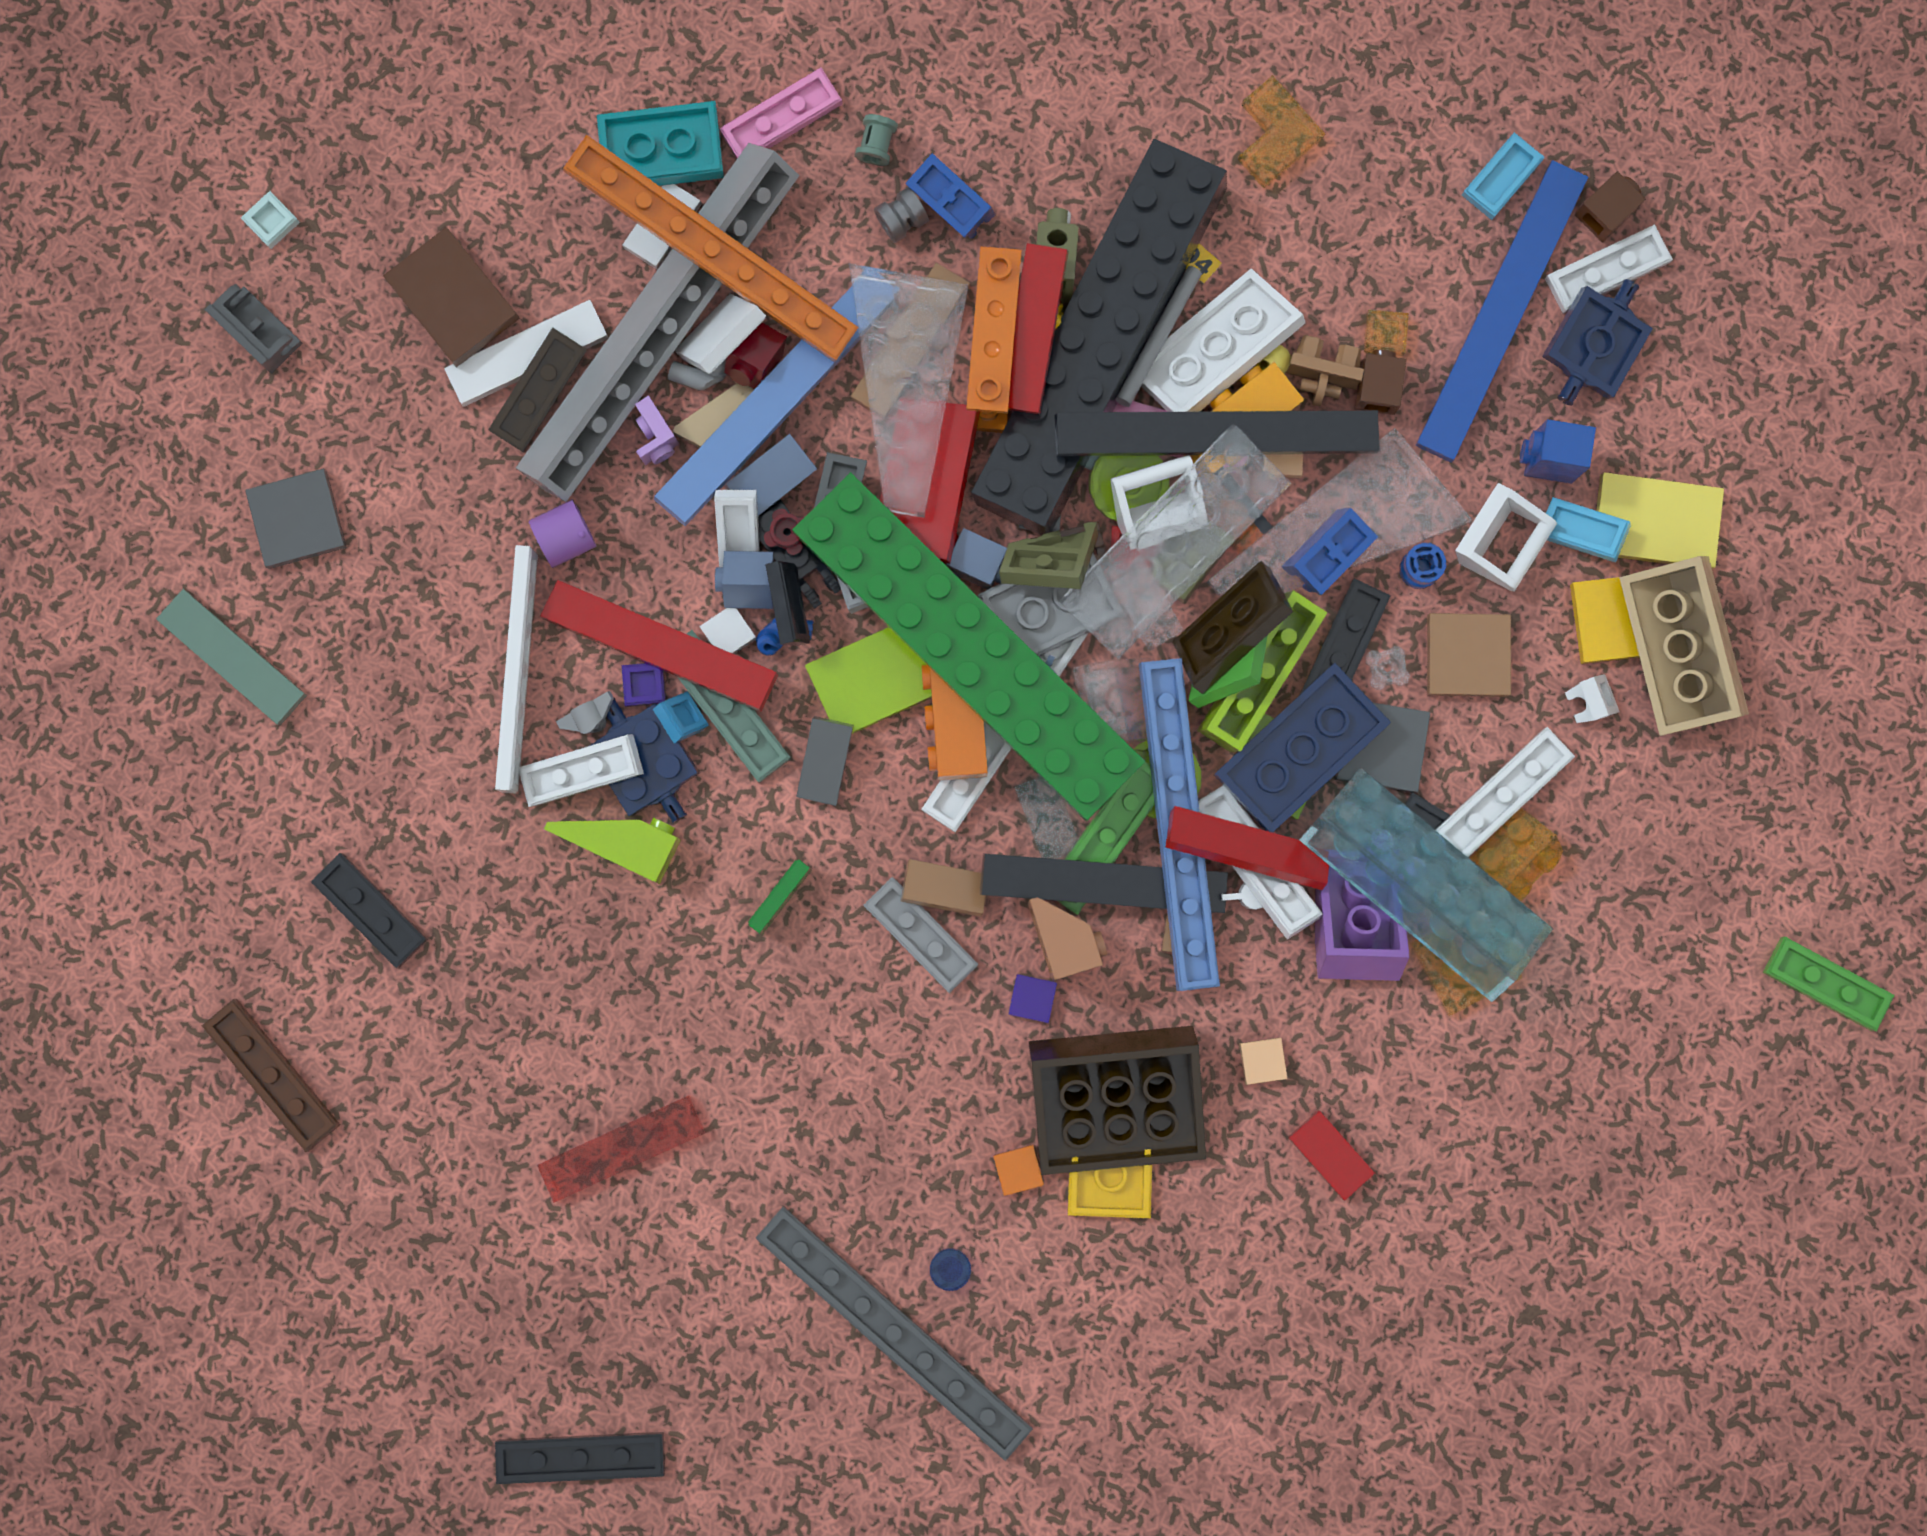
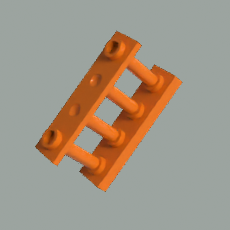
[966,246,1022,433]

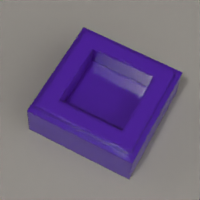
[621,663,666,707]
[1008,974,1057,1023]

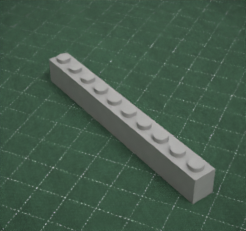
[516,143,800,502]

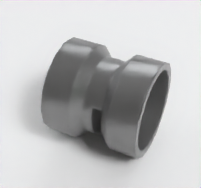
[874,187,929,243]

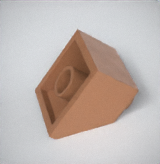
[1027,897,1107,981]

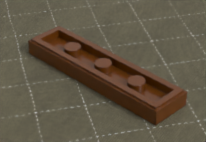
[202,999,341,1152]

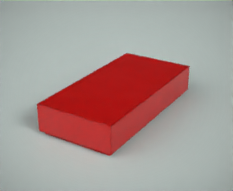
[1287,1110,1375,1201]

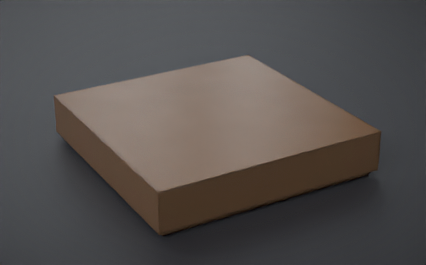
[1427,613,1511,697]

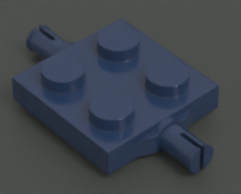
[1542,279,1653,406]
[589,698,700,824]

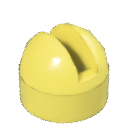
[1257,345,1291,373]

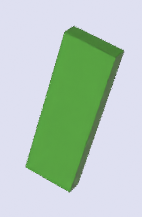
[1763,936,1895,1032]

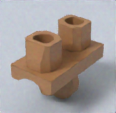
[1286,335,1364,407]

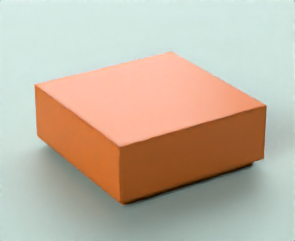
[993,1144,1044,1196]

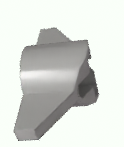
[556,691,614,734]

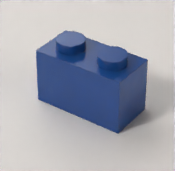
[1520,419,1596,484]

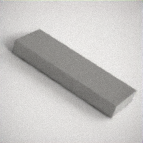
[863,877,979,993]

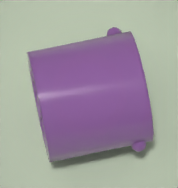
[529,499,597,568]

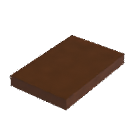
[383,227,520,368]

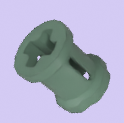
[854,114,898,166]

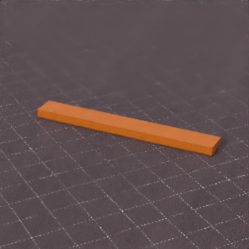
[563,134,859,362]

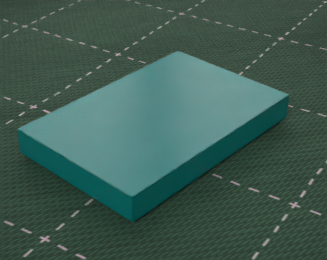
[597,101,724,186]

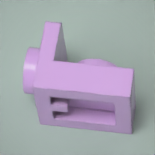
[635,395,679,465]

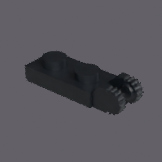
[758,499,841,609]

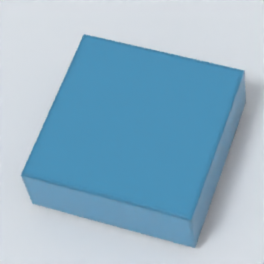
[653,691,709,744]

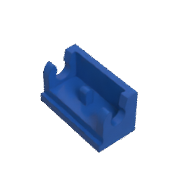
[905,153,996,239]
[1281,507,1378,595]

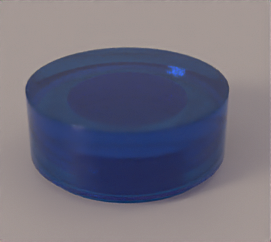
[930,1248,971,1291]

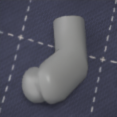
[668,359,727,391]

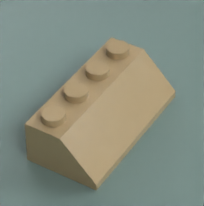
[1619,556,1749,736]

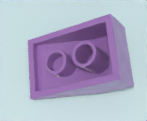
[1315,847,1409,981]

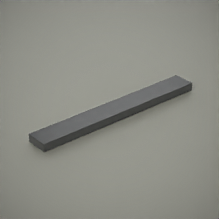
[756,1206,1033,1461]

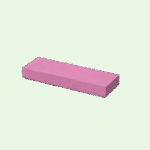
[719,68,842,159]

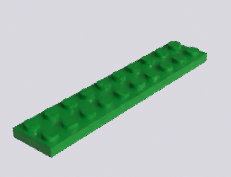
[792,472,1146,822]

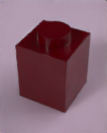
[724,322,787,389]

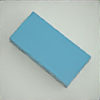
[1462,132,1545,220]
[1546,497,1631,563]

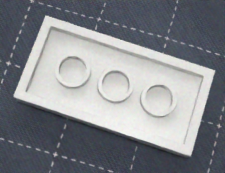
[1141,269,1305,412]

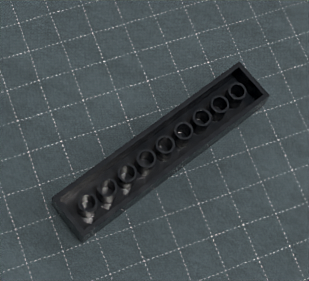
[971,139,1227,536]

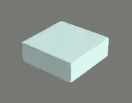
[241,191,300,249]

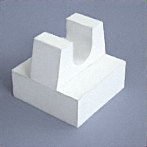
[1565,674,1620,723]

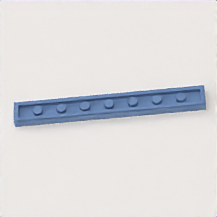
[654,268,900,526]
[1139,658,1220,991]

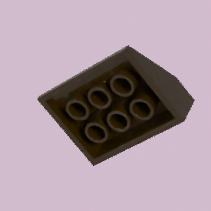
[1028,1025,1206,1175]

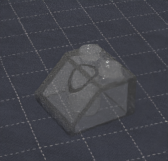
[1071,658,1151,745]

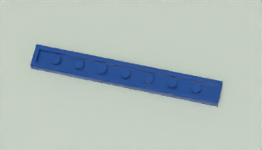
[1415,160,1588,463]

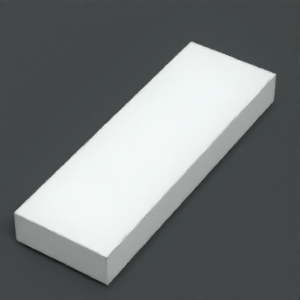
[1545,225,1673,313]
[518,734,644,807]

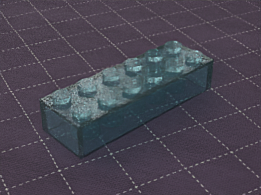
[1299,767,1553,1002]

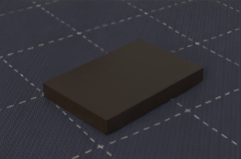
[1172,561,1294,694]

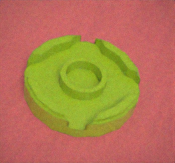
[1089,455,1170,521]

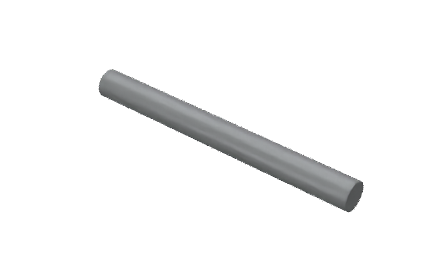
[1116,266,1202,407]

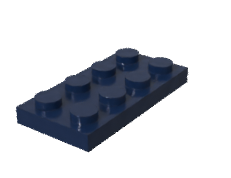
[1214,663,1391,833]

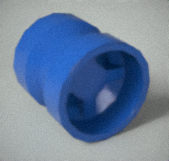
[1399,543,1446,589]

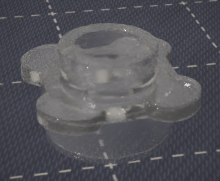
[1365,646,1410,690]

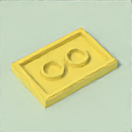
[1596,472,1724,569]

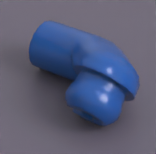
[756,618,813,656]

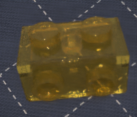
[1464,808,1563,909]

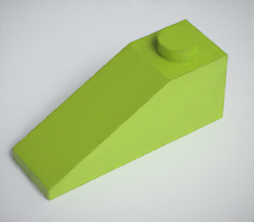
[544,817,681,884]

